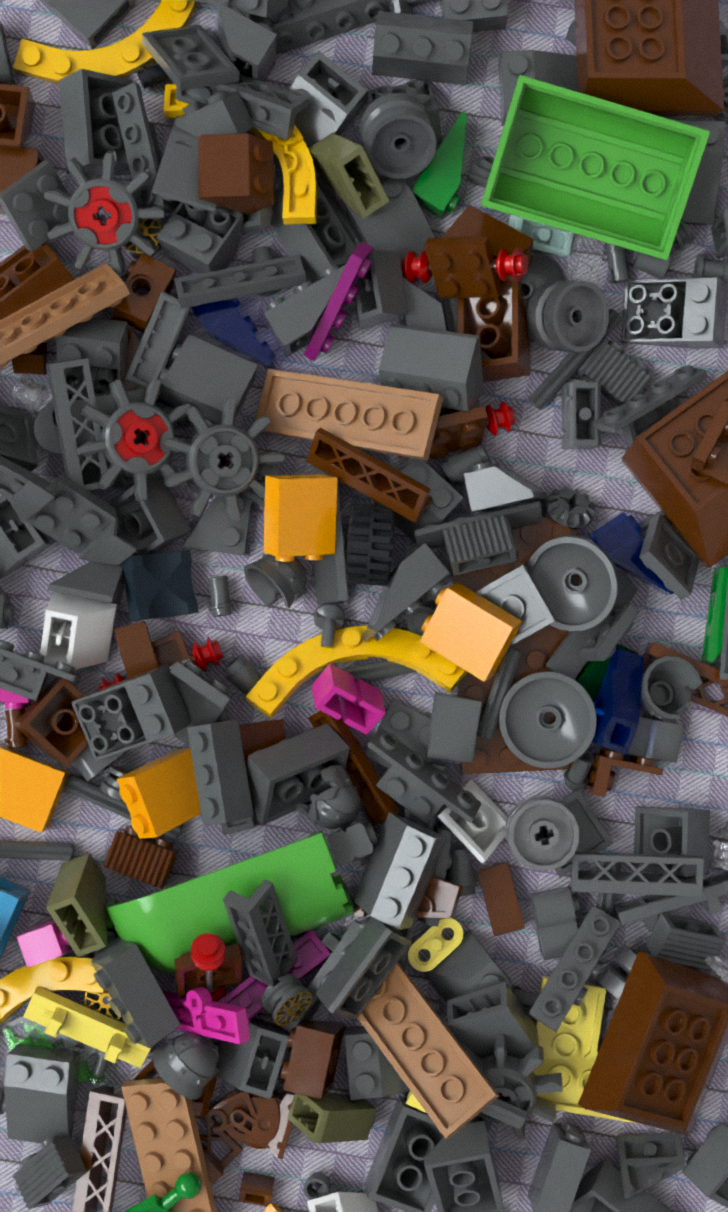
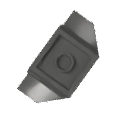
[12,474,137,565]

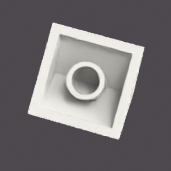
[437,779,508,863]

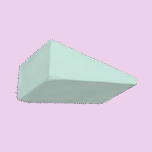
[508,215,574,258]

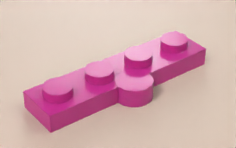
[162,986,250,1045]

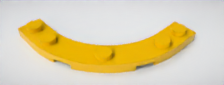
[13,0,197,84]
[163,84,317,225]
[245,625,467,719]
[0,957,108,1023]

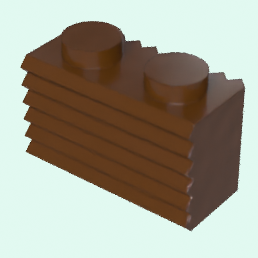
[103,825,179,889]

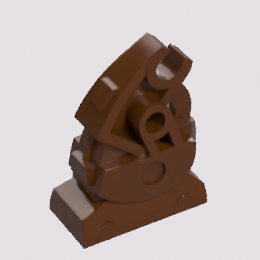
[207,1089,294,1159]

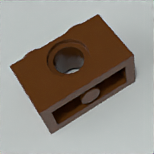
[112,253,176,332]

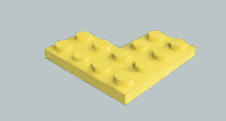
[534,976,640,1124]

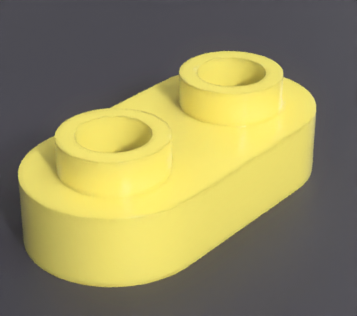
[408,918,464,972]

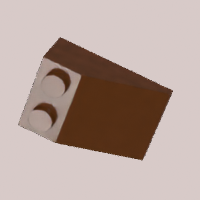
[458,275,530,382]

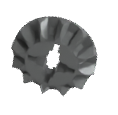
[545,486,596,528]

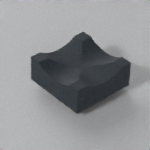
[122,550,199,622]

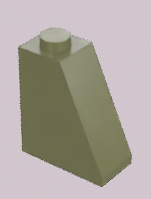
[308,133,390,219]
[46,853,107,957]
[287,1092,376,1143]

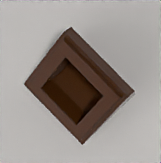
[12,343,47,375]
[238,1172,275,1207]

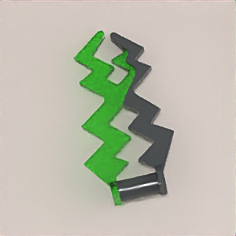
[3,1014,109,1084]

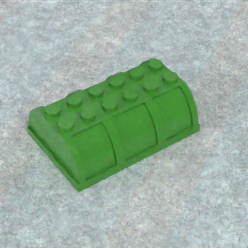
[481,75,710,260]

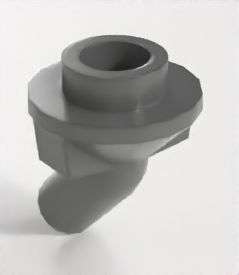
[314,603,345,648]

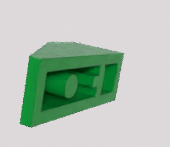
[412,112,467,220]
[701,567,728,662]

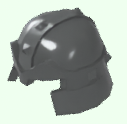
[244,554,307,608]
[638,656,703,720]
[295,765,360,829]
[152,1033,220,1100]

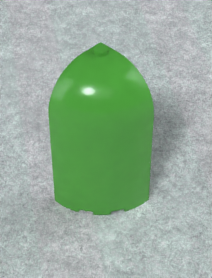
[105,830,355,974]

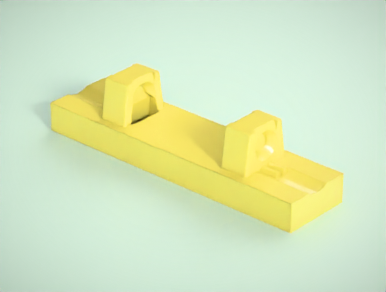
[23,986,151,1068]

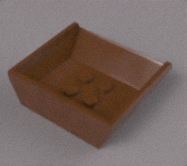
[574,0,724,116]
[622,371,728,568]
[578,951,728,1136]

